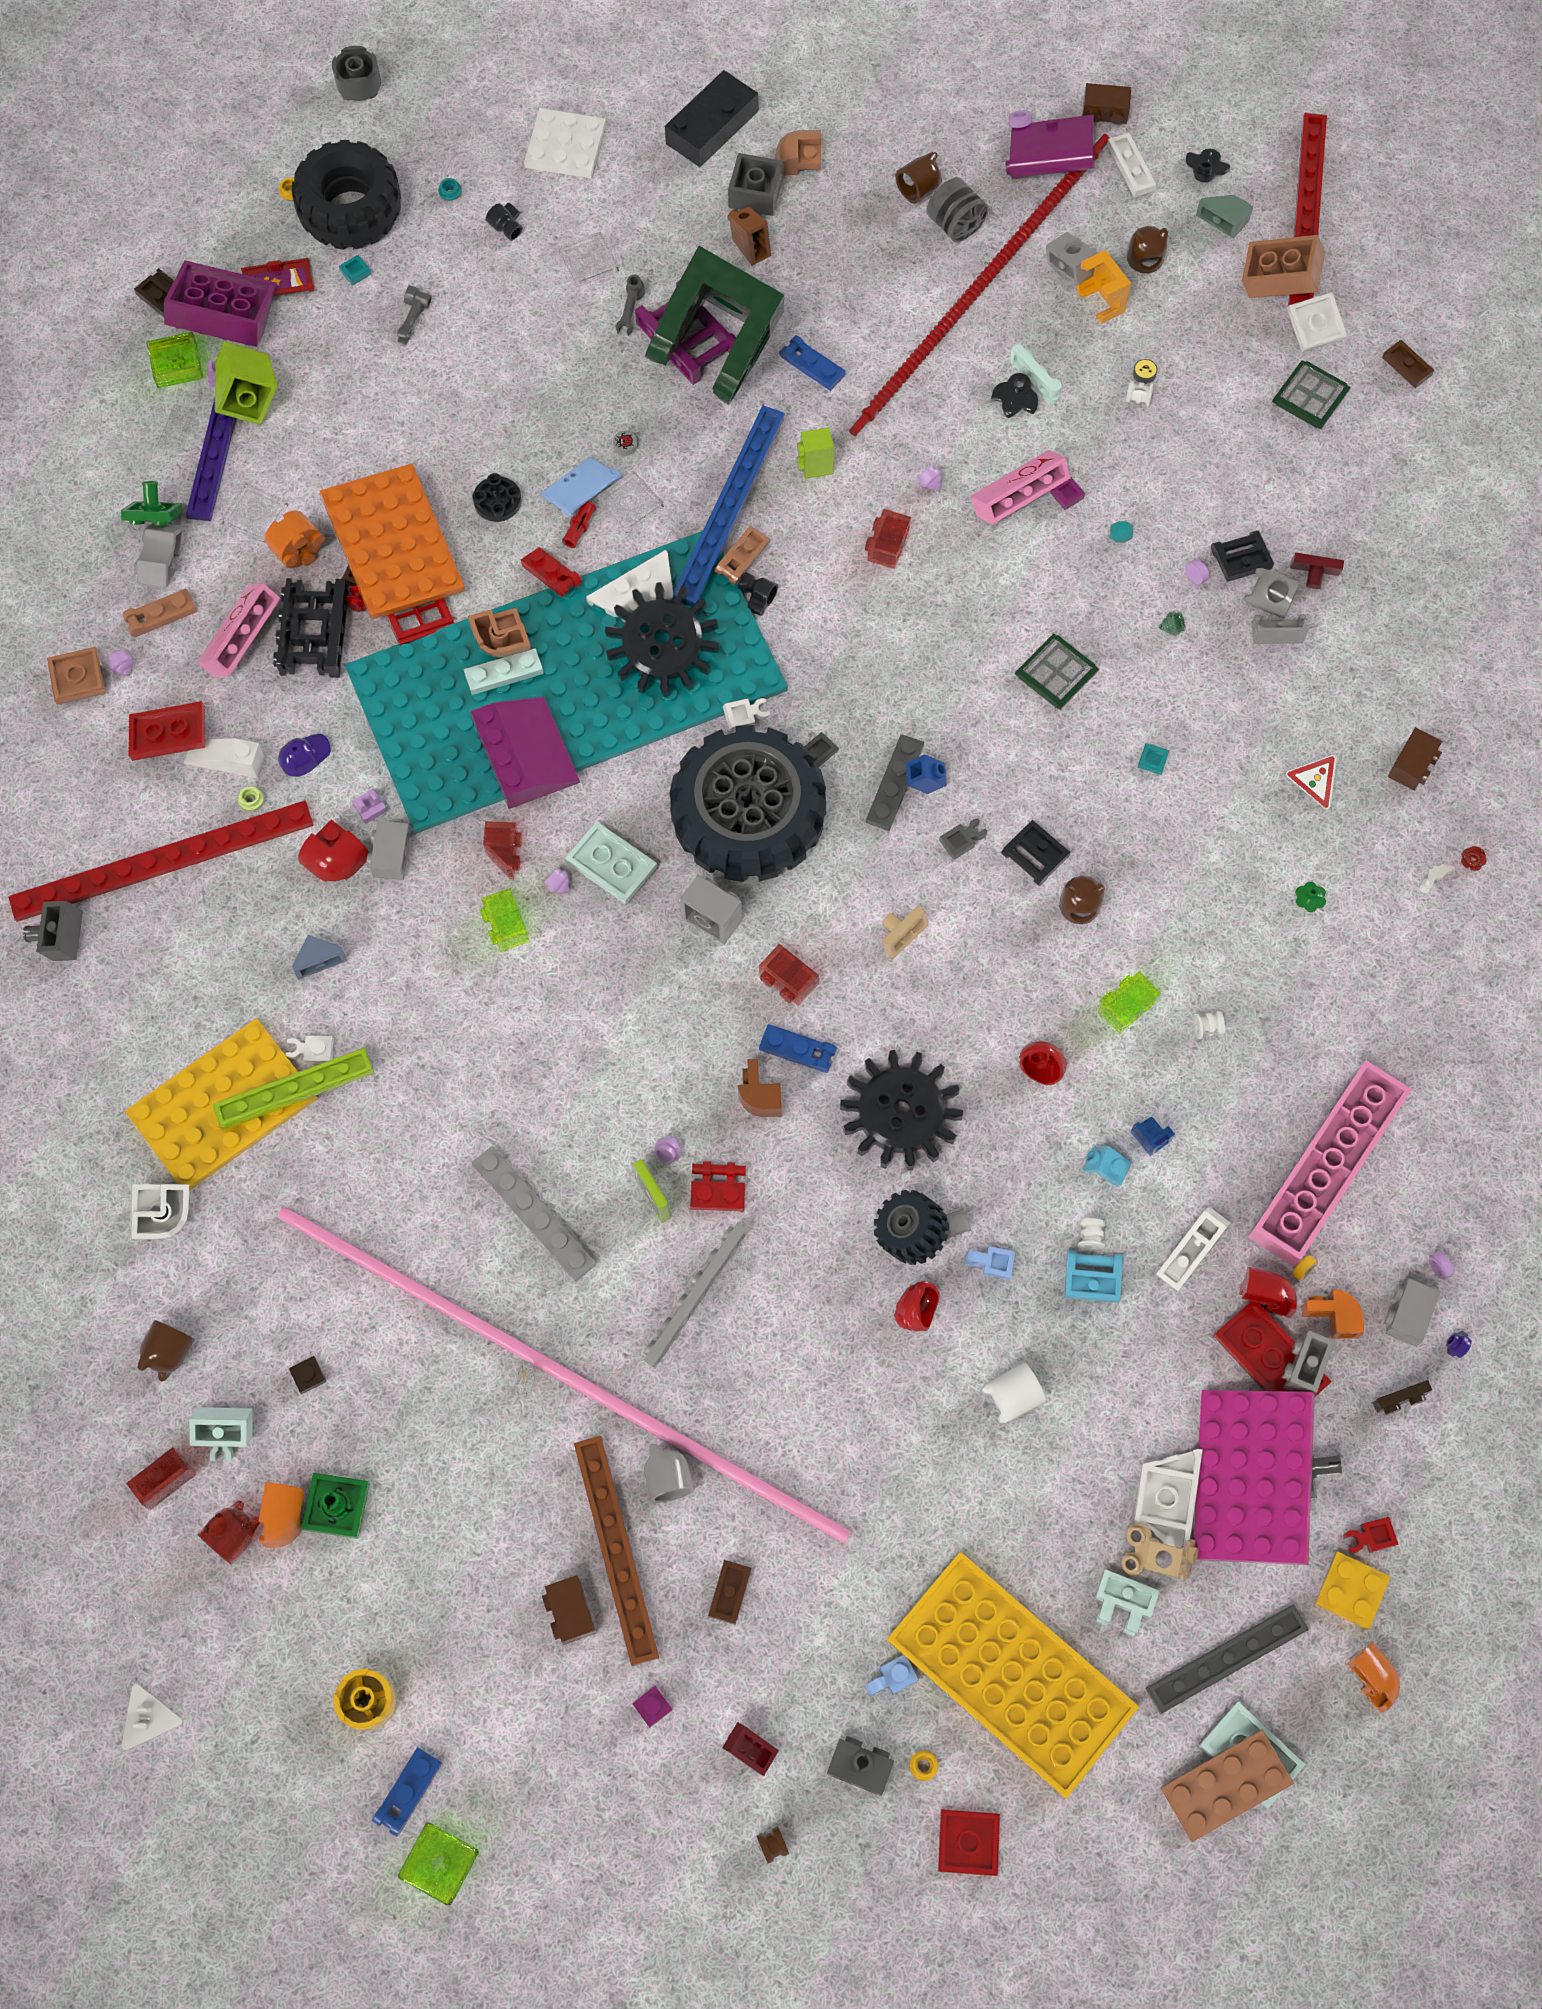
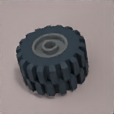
[873,1190,949,1265]

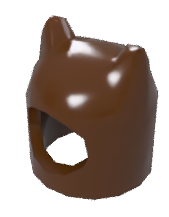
[895,152,942,204]
[1127,226,1168,273]
[1059,875,1105,925]
[137,1320,195,1382]

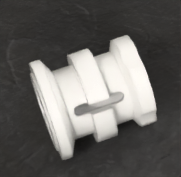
[1126,380,1154,407]
[1193,1011,1225,1039]
[1078,1218,1105,1251]

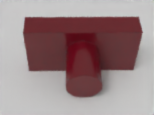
[1290,552,1344,589]
[722,1722,779,1776]

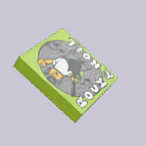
[632,1159,670,1223]

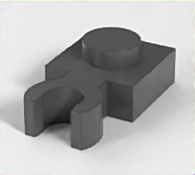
[939,818,987,860]

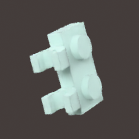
[1095,1569,1160,1637]

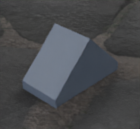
[292,935,347,980]

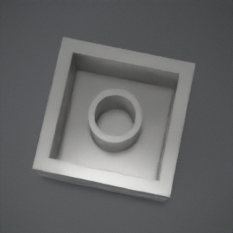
[680,875,742,945]

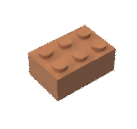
[1242,235,1325,298]

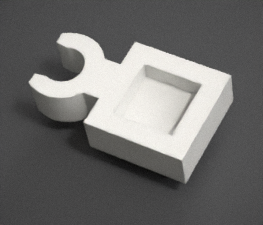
[723,698,770,730]
[286,1036,334,1064]

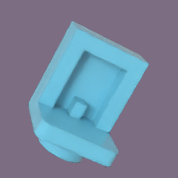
[1083,1146,1131,1186]

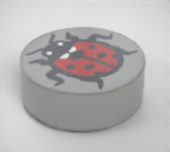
[613,431,637,456]

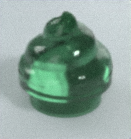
[1159,611,1186,636]

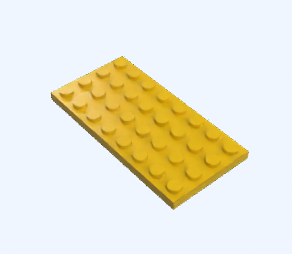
[886,1551,1139,1799]

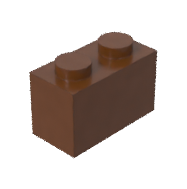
[1082,83,1131,124]
[1387,727,1443,791]
[542,1575,596,1645]

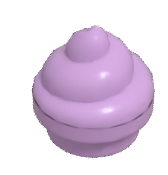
[917,465,942,491]
[107,649,133,676]
[543,867,570,894]
[654,1137,681,1164]

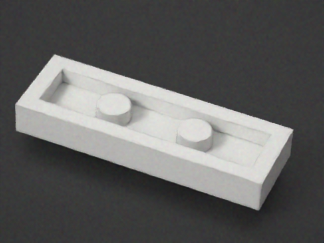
[1107,133,1156,197]

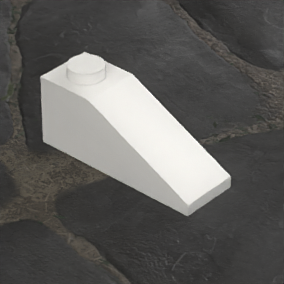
[184,738,264,778]
[1156,1207,1231,1291]

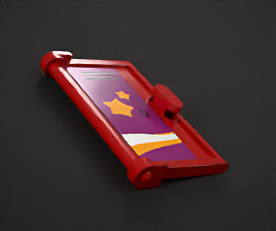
[241,258,314,296]

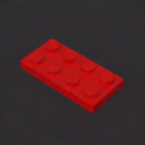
[1213,1301,1332,1397]

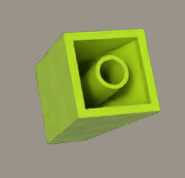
[215,341,278,425]

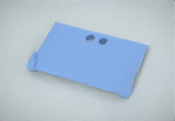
[540,457,621,516]

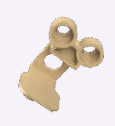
[1121,1523,1198,1581]

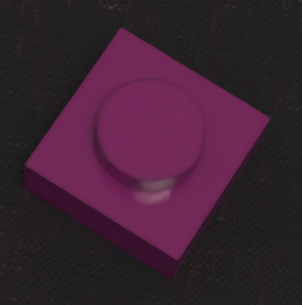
[1050,476,1085,510]
[632,1686,673,1728]

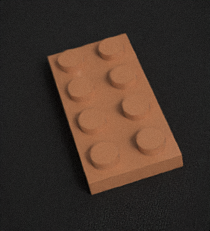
[1161,1729,1294,1842]

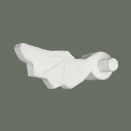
[1419,864,1455,893]

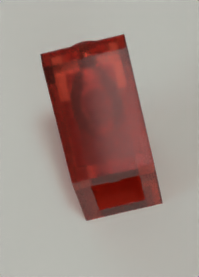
[483,821,522,879]

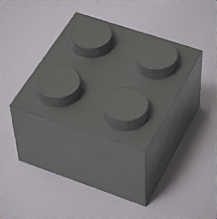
[728,153,783,216]

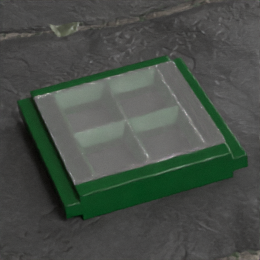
[1272,360,1351,429]
[1015,633,1099,710]

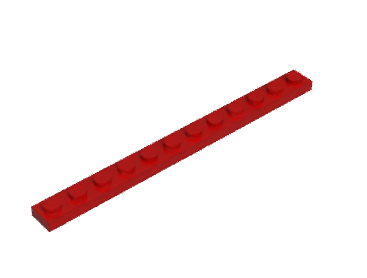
[8,800,314,922]

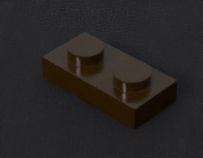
[1371,1380,1432,1415]

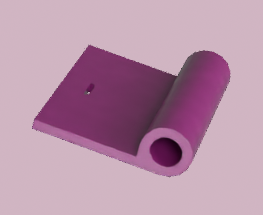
[1006,115,1095,179]

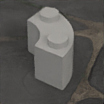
[134,522,182,587]

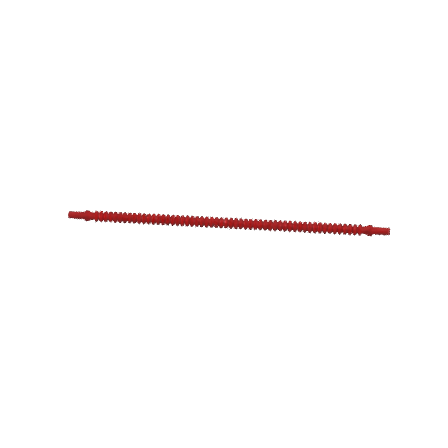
[849,134,1110,436]

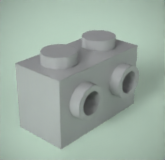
[1282,1331,1335,1394]

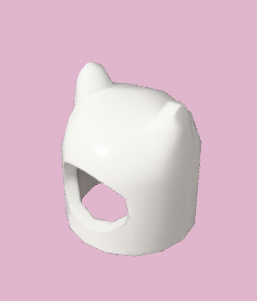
[981,1362,1046,1423]

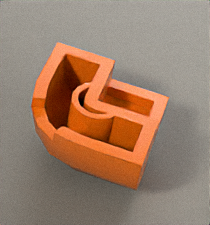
[259,1482,304,1548]
[1347,1641,1400,1713]

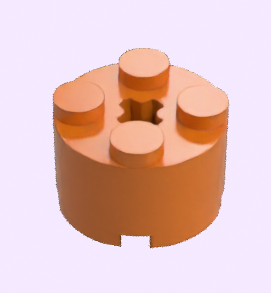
[265,510,325,568]

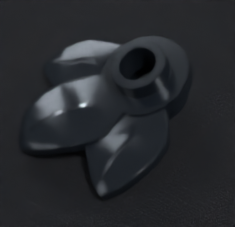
[1186,149,1230,182]
[991,373,1038,418]

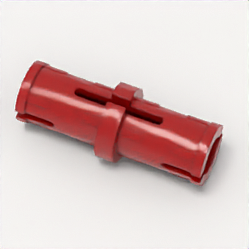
[562,501,596,548]

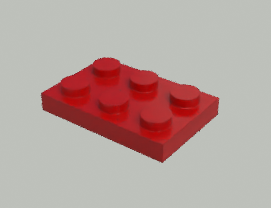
[128,701,205,761]

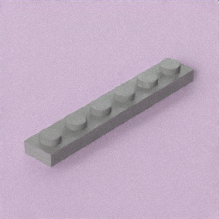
[472,1146,596,1282]
[644,1222,748,1368]

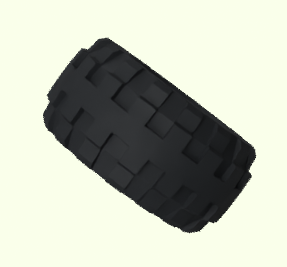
[291,140,401,250]

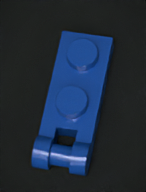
[779,335,846,391]
[759,1024,837,1073]
[372,1747,443,1837]

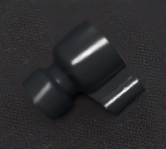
[485,203,523,241]
[737,572,778,616]

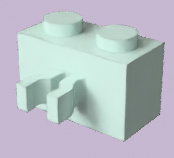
[189,1407,253,1462]

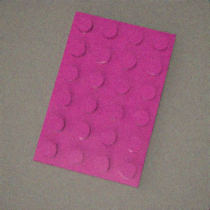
[1194,1390,1315,1566]

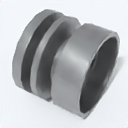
[927,177,989,242]

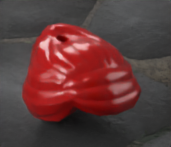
[1019,1041,1067,1086]
[894,1281,940,1331]

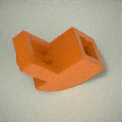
[1301,1289,1364,1339]

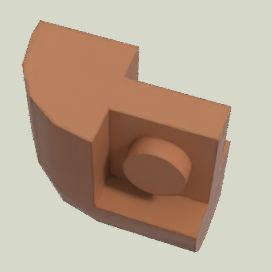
[775,130,821,175]
[468,608,531,658]

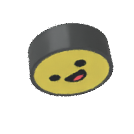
[1133,359,1158,384]

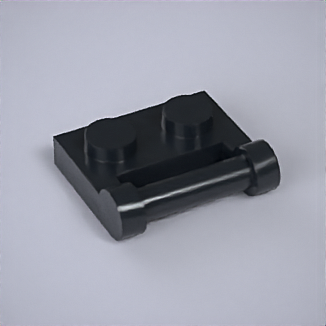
[1211,530,1274,582]
[1001,820,1070,886]

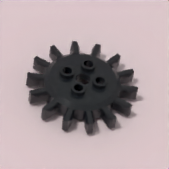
[605,582,720,697]
[840,1050,963,1171]

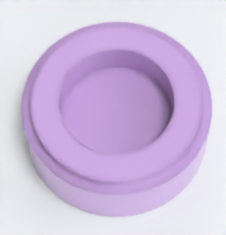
[1008,110,1032,128]
[1186,559,1209,585]
[1429,1251,1454,1279]

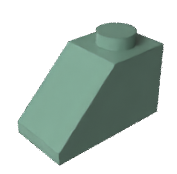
[1196,195,1253,239]

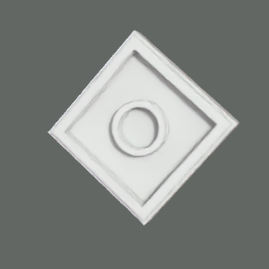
[1287,292,1347,352]

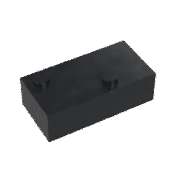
[665,70,759,167]

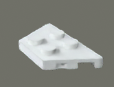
[586,550,673,622]
[1133,1449,1202,1548]

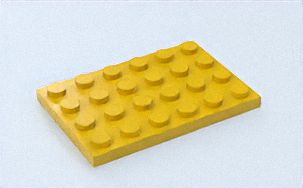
[125,1018,318,1191]

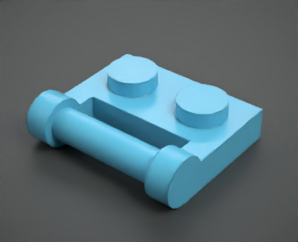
[1064,1250,1122,1303]

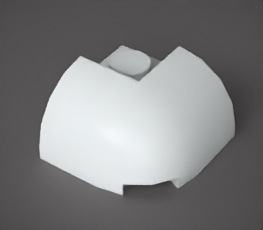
[130,1184,189,1239]

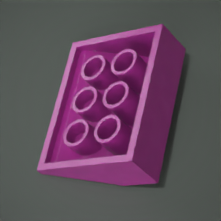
[164,260,277,347]
[470,697,580,809]

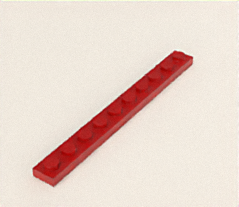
[1288,113,1327,306]

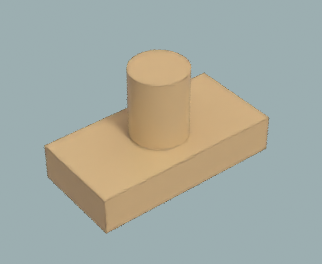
[882,906,928,959]

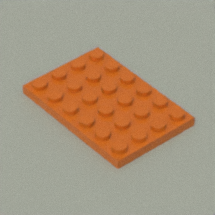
[320,463,465,620]

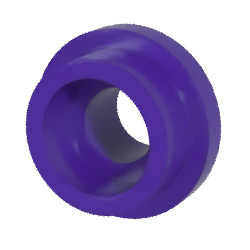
[1446,1331,1472,1358]

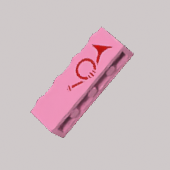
[970,450,1070,525]
[197,582,281,678]

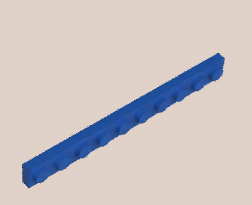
[672,405,785,607]

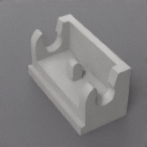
[1251,614,1308,644]

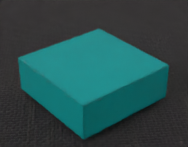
[339,255,372,286]
[1137,743,1170,775]

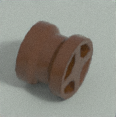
[756,1826,789,1864]

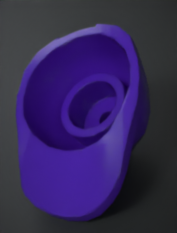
[278,734,331,777]

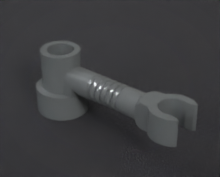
[616,274,645,336]
[397,285,432,345]

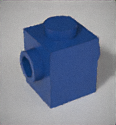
[906,754,947,794]

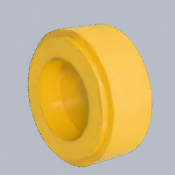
[1292,1255,1318,1282]

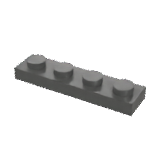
[866,734,924,831]

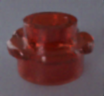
[1461,846,1486,871]

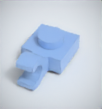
[965,1246,1015,1280]
[865,1655,919,1697]

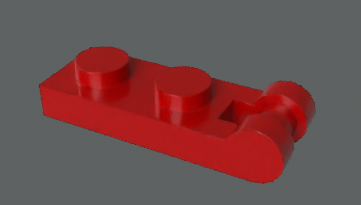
[520,547,582,597]

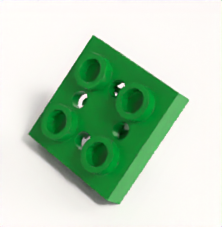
[121,481,182,526]
[301,1473,370,1539]

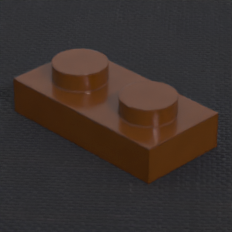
[1382,340,1434,388]
[708,1560,752,1625]

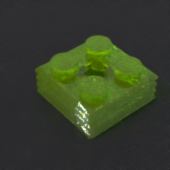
[146,332,203,388]
[398,1822,479,1905]

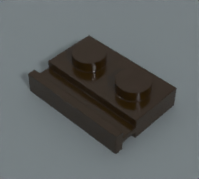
[134,268,174,317]

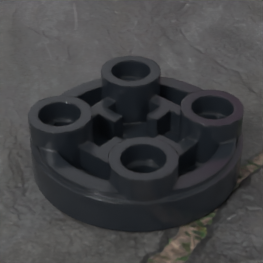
[472,473,522,522]

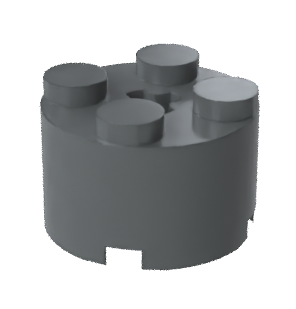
[332,45,381,101]

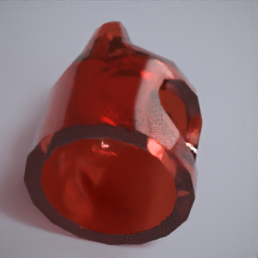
[197,1501,260,1565]

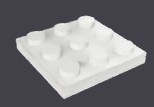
[524,108,606,178]

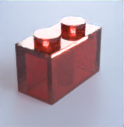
[865,509,911,569]
[759,944,819,1006]
[126,1447,197,1510]

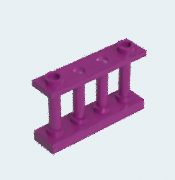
[635,280,736,385]

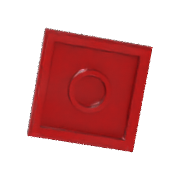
[938,1809,1000,1876]

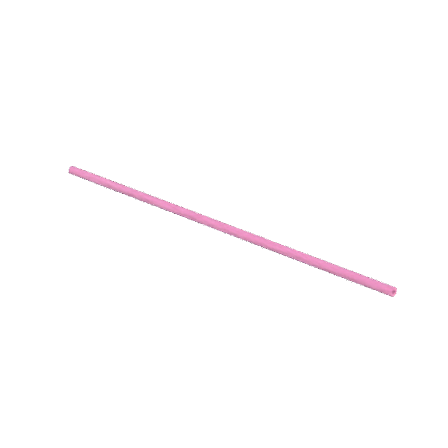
[278,1207,851,1544]

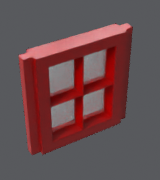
[386,598,454,646]

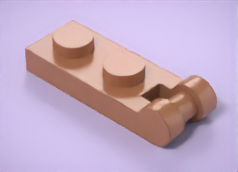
[714,526,770,586]
[122,588,197,637]

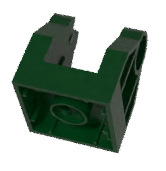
[645,246,784,405]

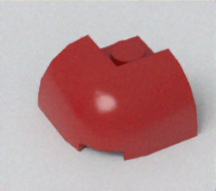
[298,819,369,882]
[1239,1267,1297,1318]

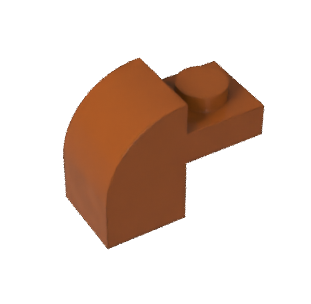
[738,1059,782,1117]

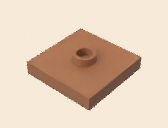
[47,647,106,705]

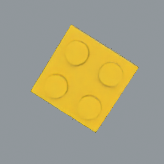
[1314,1551,1390,1630]

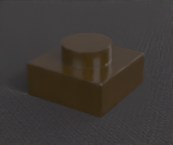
[289,1356,327,1395]

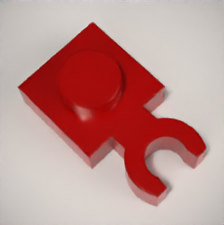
[1343,1517,1399,1554]

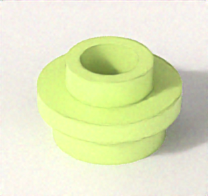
[238,787,264,812]

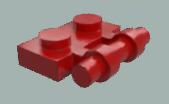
[690,1161,746,1212]

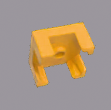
[1076,250,1131,324]

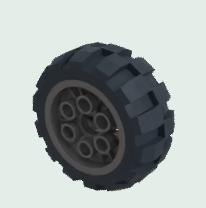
[669,725,827,882]

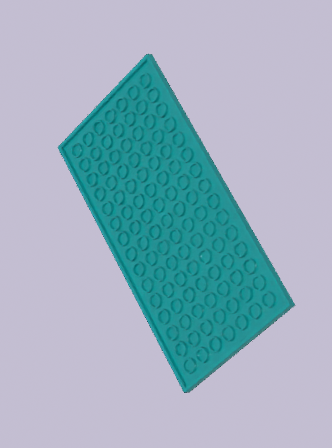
[344,531,788,834]

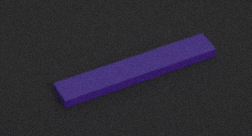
[186,398,236,521]

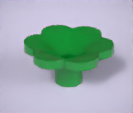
[1295,882,1326,913]

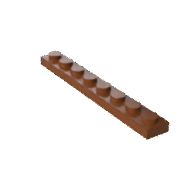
[574,1436,660,1666]

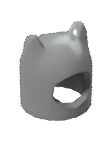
[1244,568,1300,619]
[644,1444,695,1503]

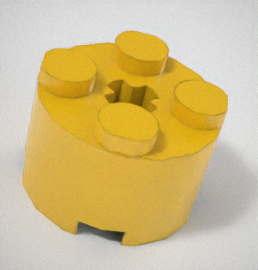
[333,1668,397,1732]

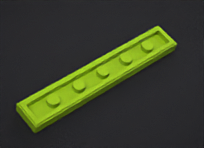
[212,1047,375,1131]

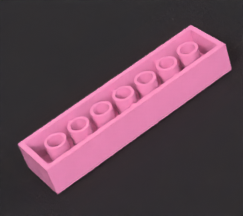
[1248,1060,1412,1268]

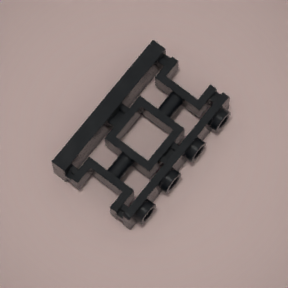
[273,578,349,678]

